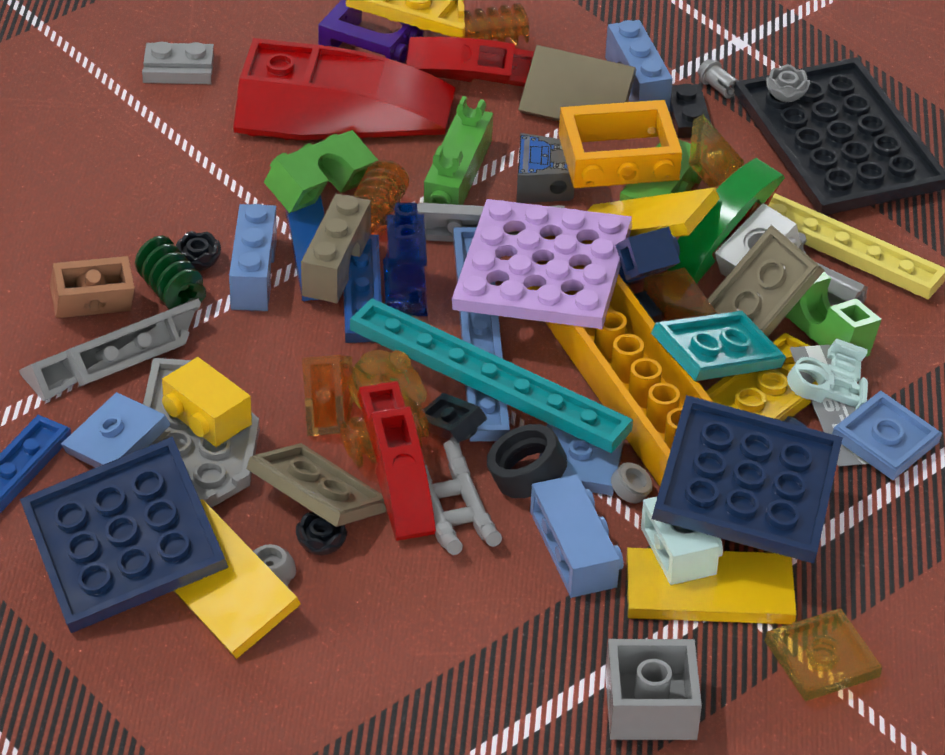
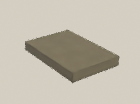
[518,45,637,121]
[699,225,825,337]
[246,443,386,527]

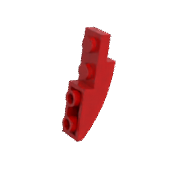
[406,37,535,87]
[357,381,436,541]

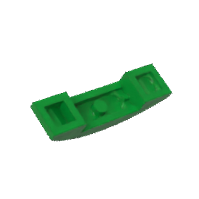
[666,158,785,289]

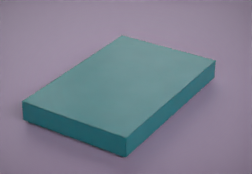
[651,311,786,381]

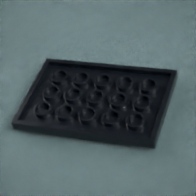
[734,57,945,215]

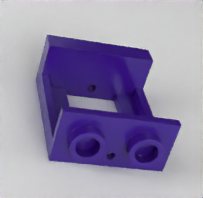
[318,0,424,63]

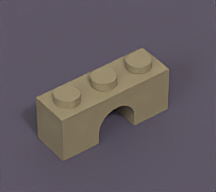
[301,194,371,303]

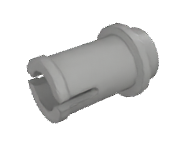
[697,59,739,99]

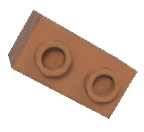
[50,256,134,318]

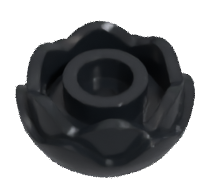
[176,231,221,271]
[296,512,348,556]

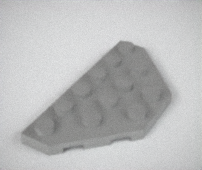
[143,358,260,508]

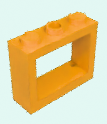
[559,100,682,188]

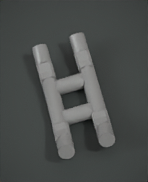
[424,440,502,555]

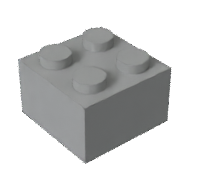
[605,639,702,740]

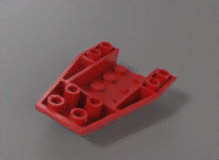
[233,38,456,140]

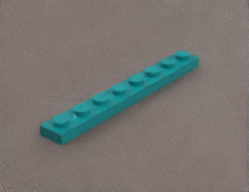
[350,298,633,454]

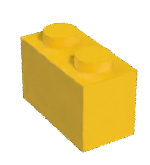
[162,357,252,447]

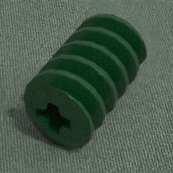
[135,235,206,310]

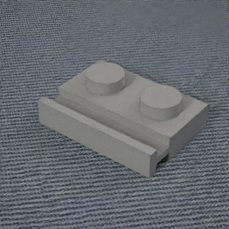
[142,42,214,84]

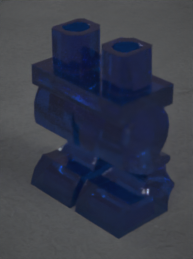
[383,203,428,316]

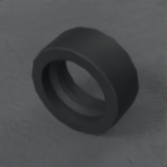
[487,424,567,498]

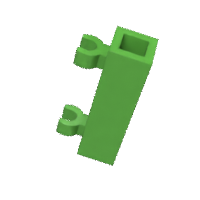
[424,96,493,205]

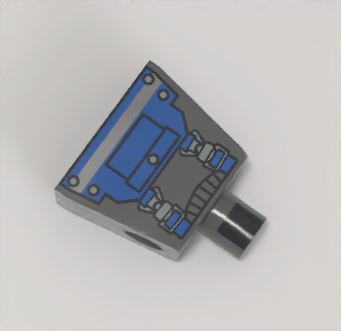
[516,133,574,203]

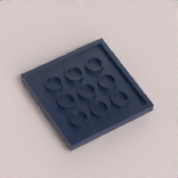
[651,395,843,564]
[20,436,228,633]

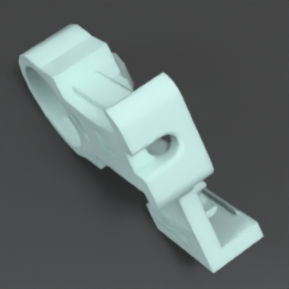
[787,339,868,410]

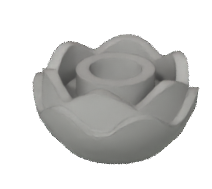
[766,64,810,102]
[253,544,296,586]

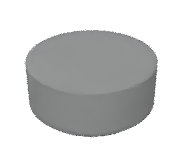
[611,462,652,503]

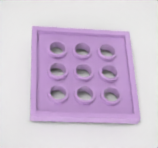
[452,199,632,329]

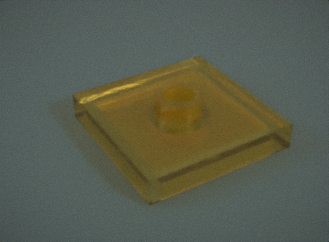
[689,114,744,188]
[765,608,882,702]

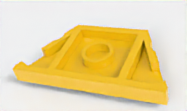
[346,0,465,38]

